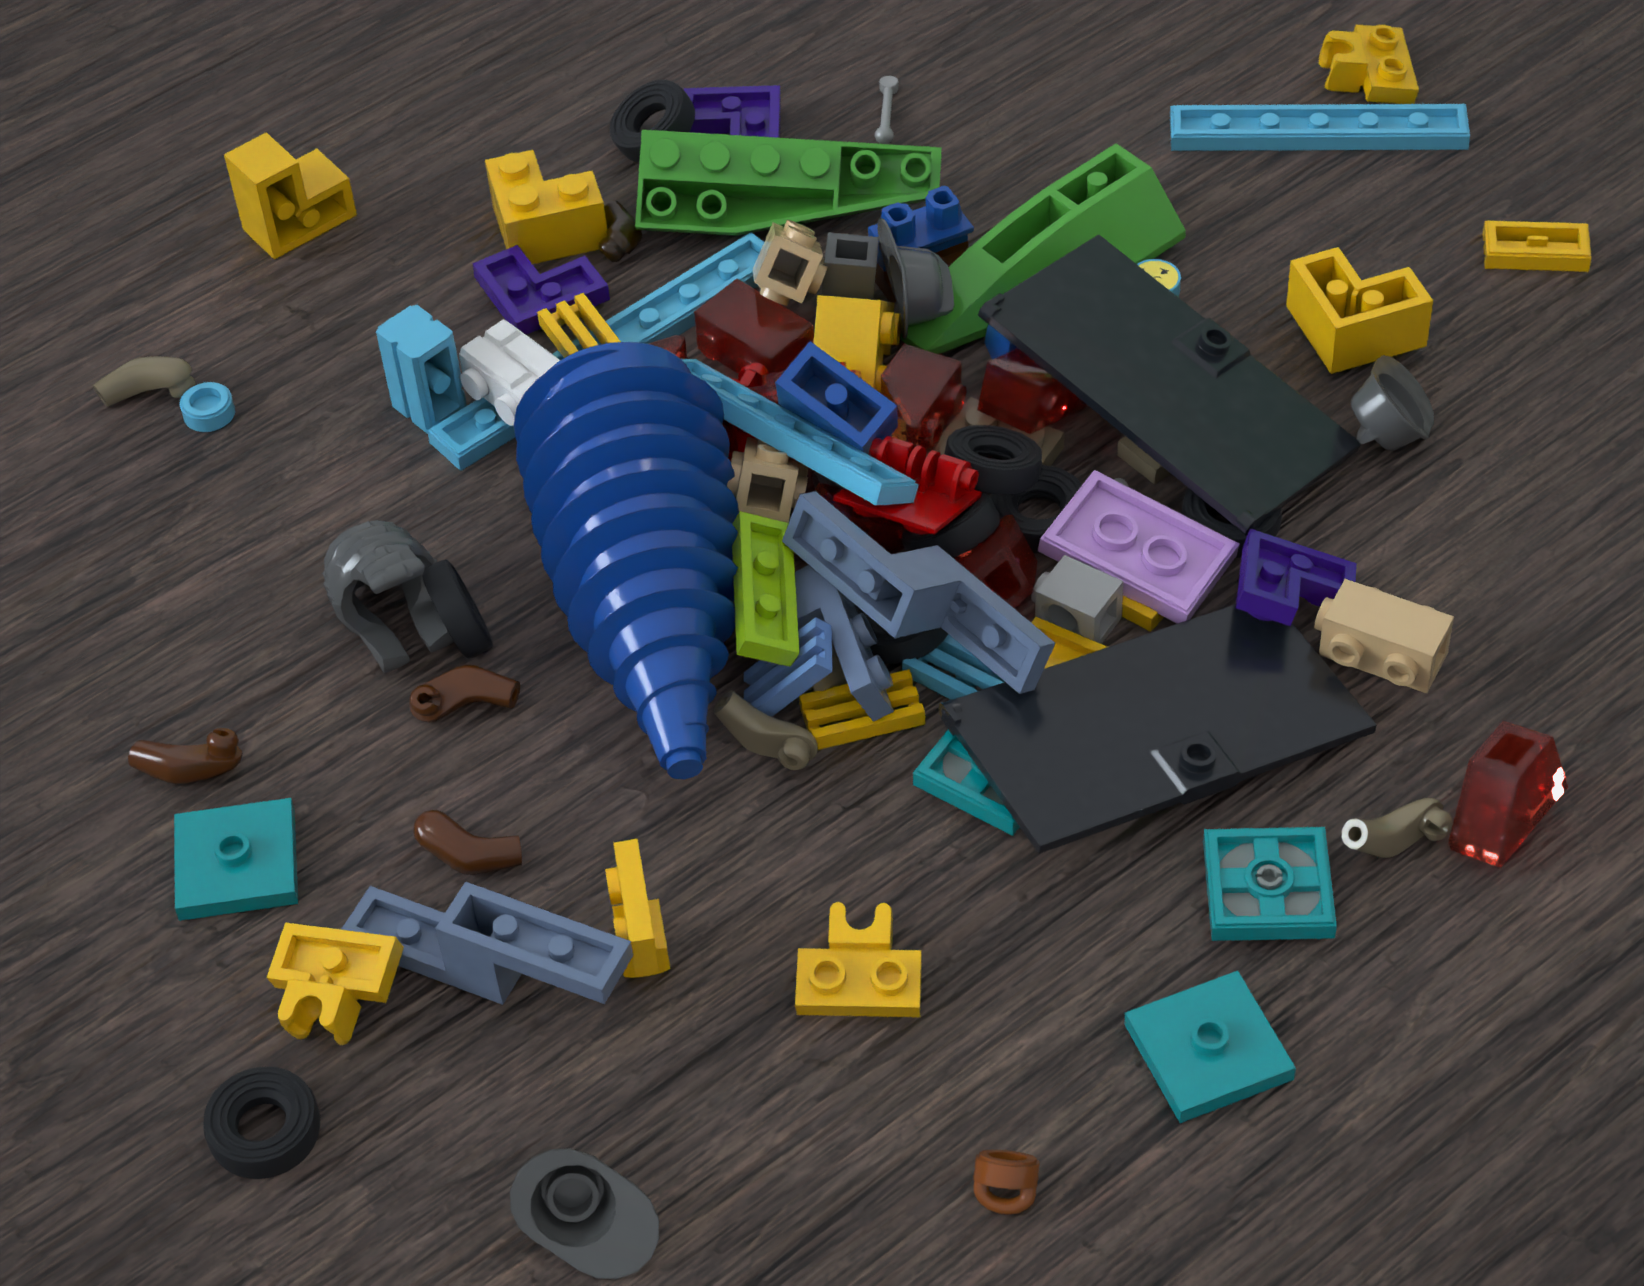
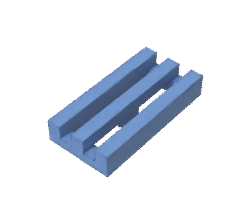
[744,617,832,717]

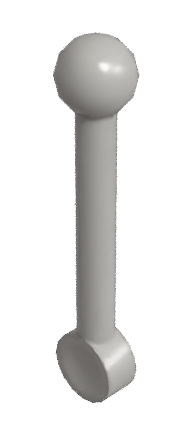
[875,76,898,144]

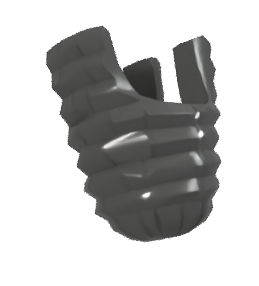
[322,520,454,673]

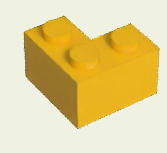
[224,132,357,260]
[485,150,608,264]
[1286,247,1433,374]
[814,295,902,398]

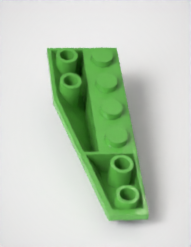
[635,130,942,236]
[900,143,1186,359]

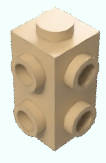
[753,220,827,306]
[727,437,808,523]
[1314,579,1454,694]

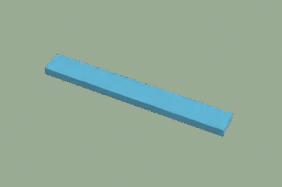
[427,232,764,471]

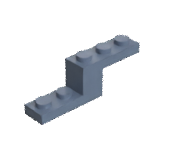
[782,491,1055,694]
[795,565,894,722]
[341,881,633,1005]

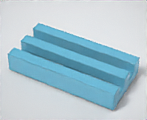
[902,634,1005,700]

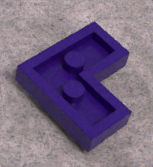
[684,85,781,138]
[472,245,610,335]
[1236,529,1357,626]

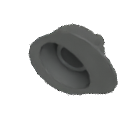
[877,218,954,339]
[1350,355,1434,451]
[510,1148,659,1279]

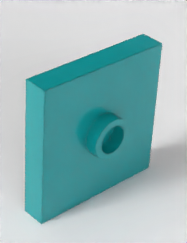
[174,798,298,921]
[1124,970,1296,1123]

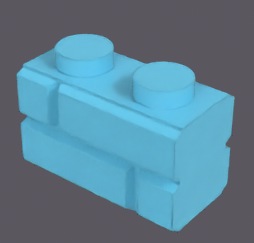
[376,305,467,433]

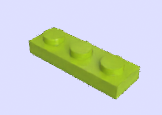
[732,511,800,667]

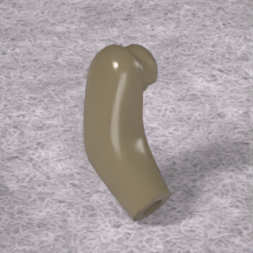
[92,356,195,407]
[713,690,818,770]
[1342,798,1453,858]

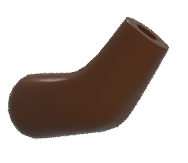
[409,665,520,722]
[128,728,243,784]
[413,810,522,875]

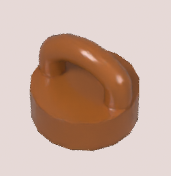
[974,1150,1040,1215]

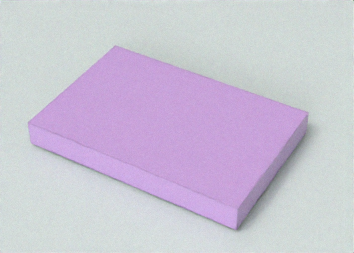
[1038,470,1239,624]

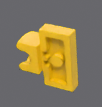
[1319,25,1419,104]
[605,839,670,978]
[795,902,922,1017]
[266,922,404,1045]

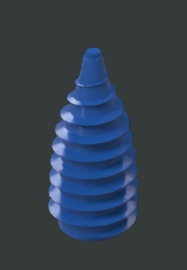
[514,342,739,779]

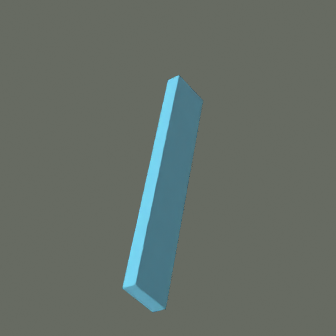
[1170,104,1470,151]
[681,359,919,506]

